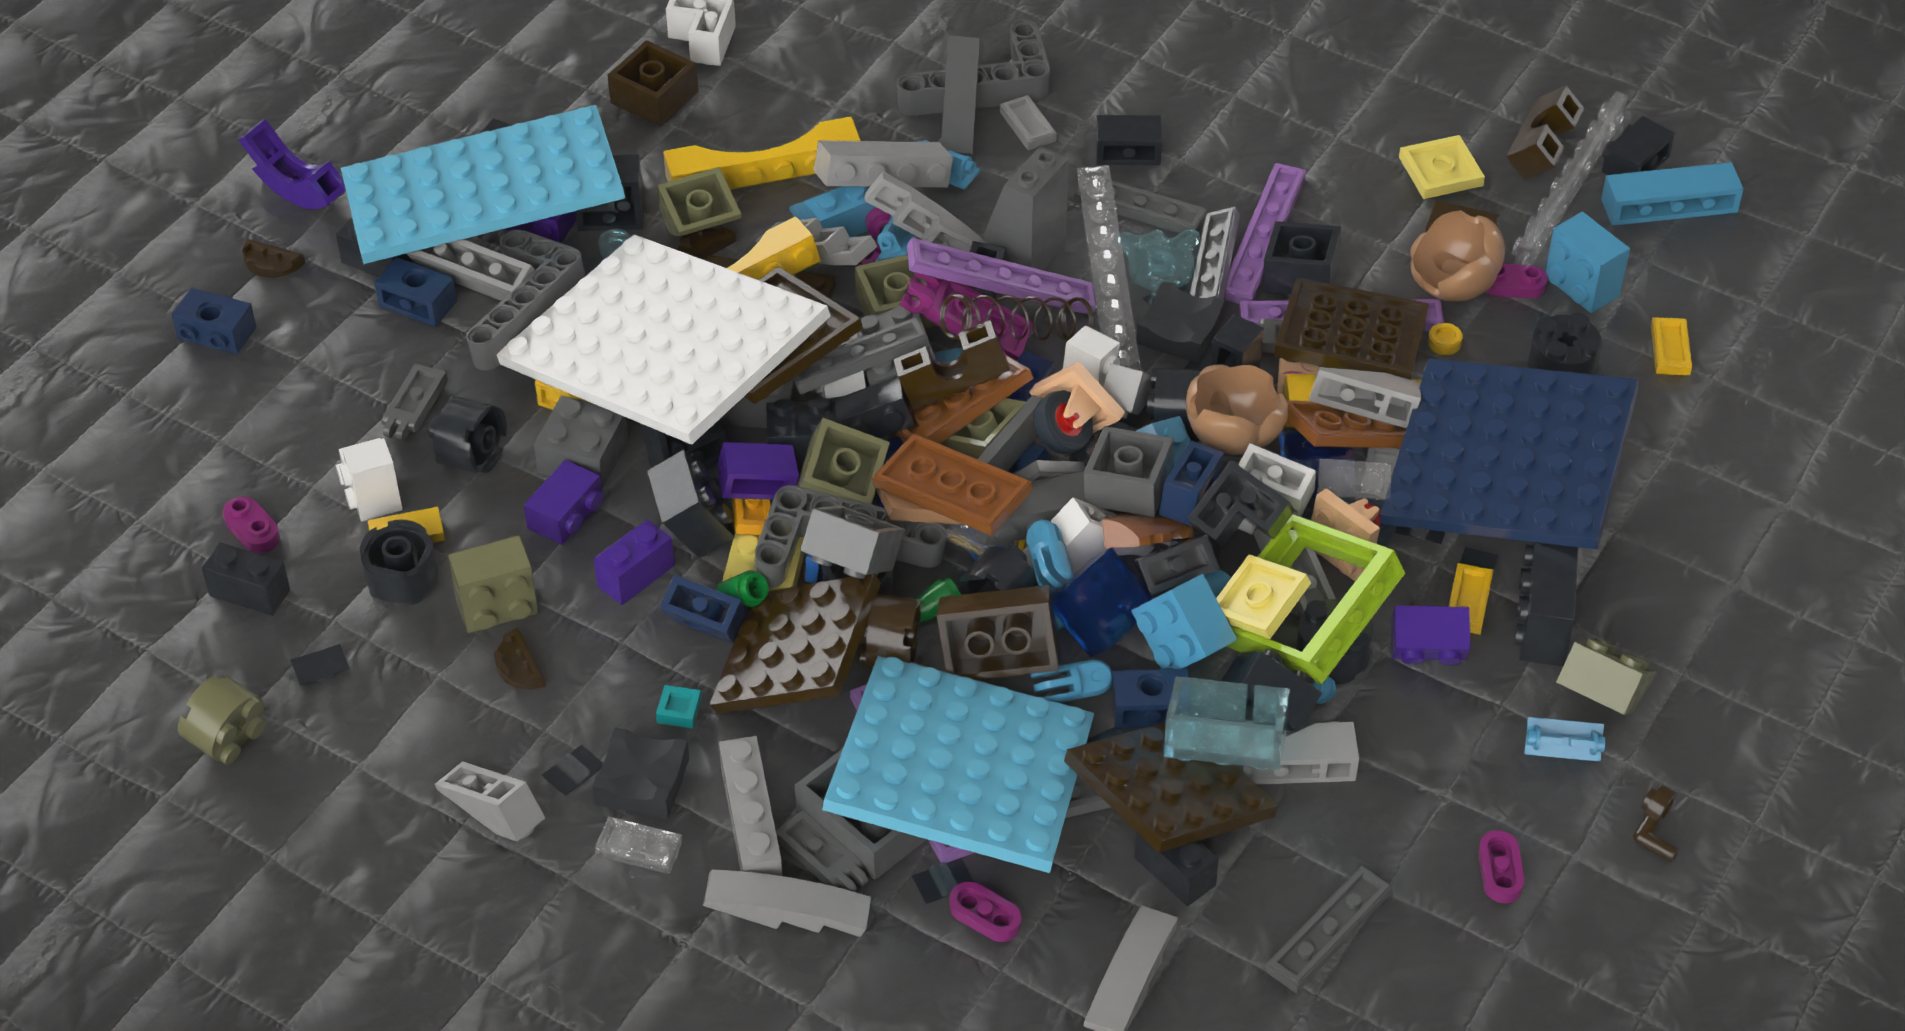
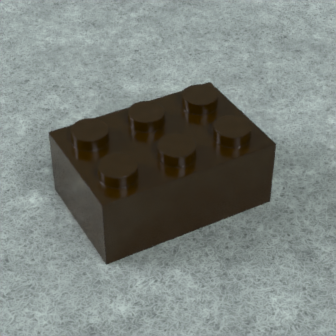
[937,585,1060,680]

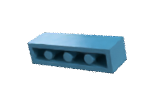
[1601,162,1744,226]

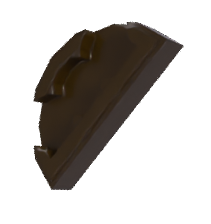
[677,227,736,260]
[242,238,305,278]
[494,627,546,690]

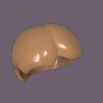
[1410,210,1505,302]
[1186,365,1288,455]

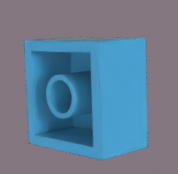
[1545,211,1630,313]
[1131,574,1237,669]

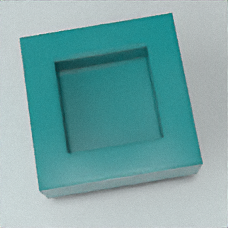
[656,685,702,729]

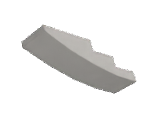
[865,171,988,252]
[756,218,877,265]
[703,869,871,937]
[1083,905,1178,1031]

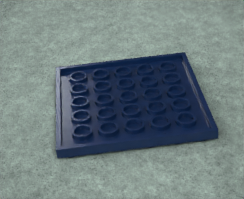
[1380,358,1639,549]

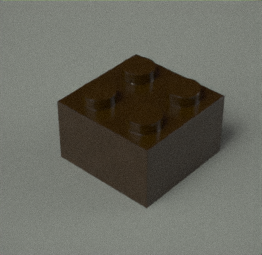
[607,40,699,127]

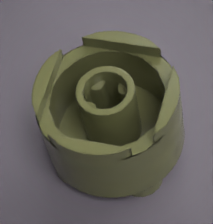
[178,674,266,765]

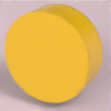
[1428,323,1463,355]

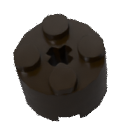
[860,594,921,667]

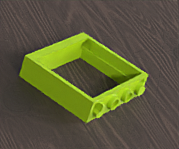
[1226,514,1405,685]

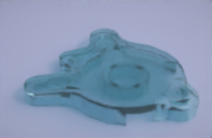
[1117,229,1200,294]

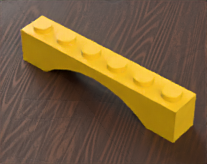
[663,117,861,190]
[727,216,821,280]

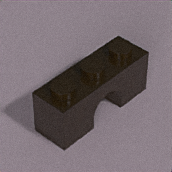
[1506,85,1585,180]
[893,320,1010,410]

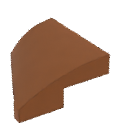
[1102,512,1194,549]

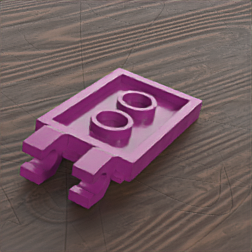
[899,272,1033,362]

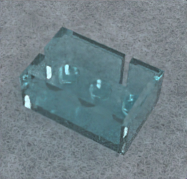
[1164,676,1290,770]

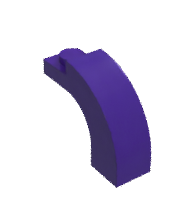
[238,119,346,209]

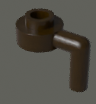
[1633,785,1679,862]

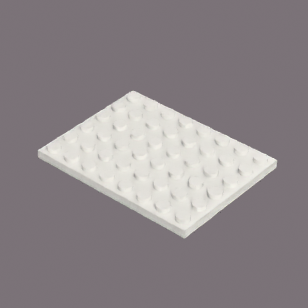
[497,235,831,445]

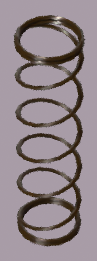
[939,294,1094,341]

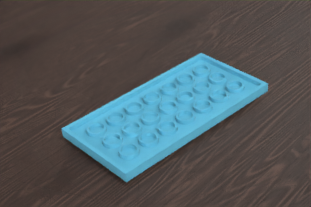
[341,105,625,264]

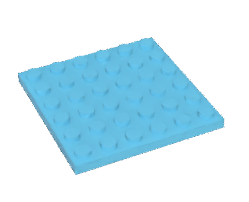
[822,656,1094,873]

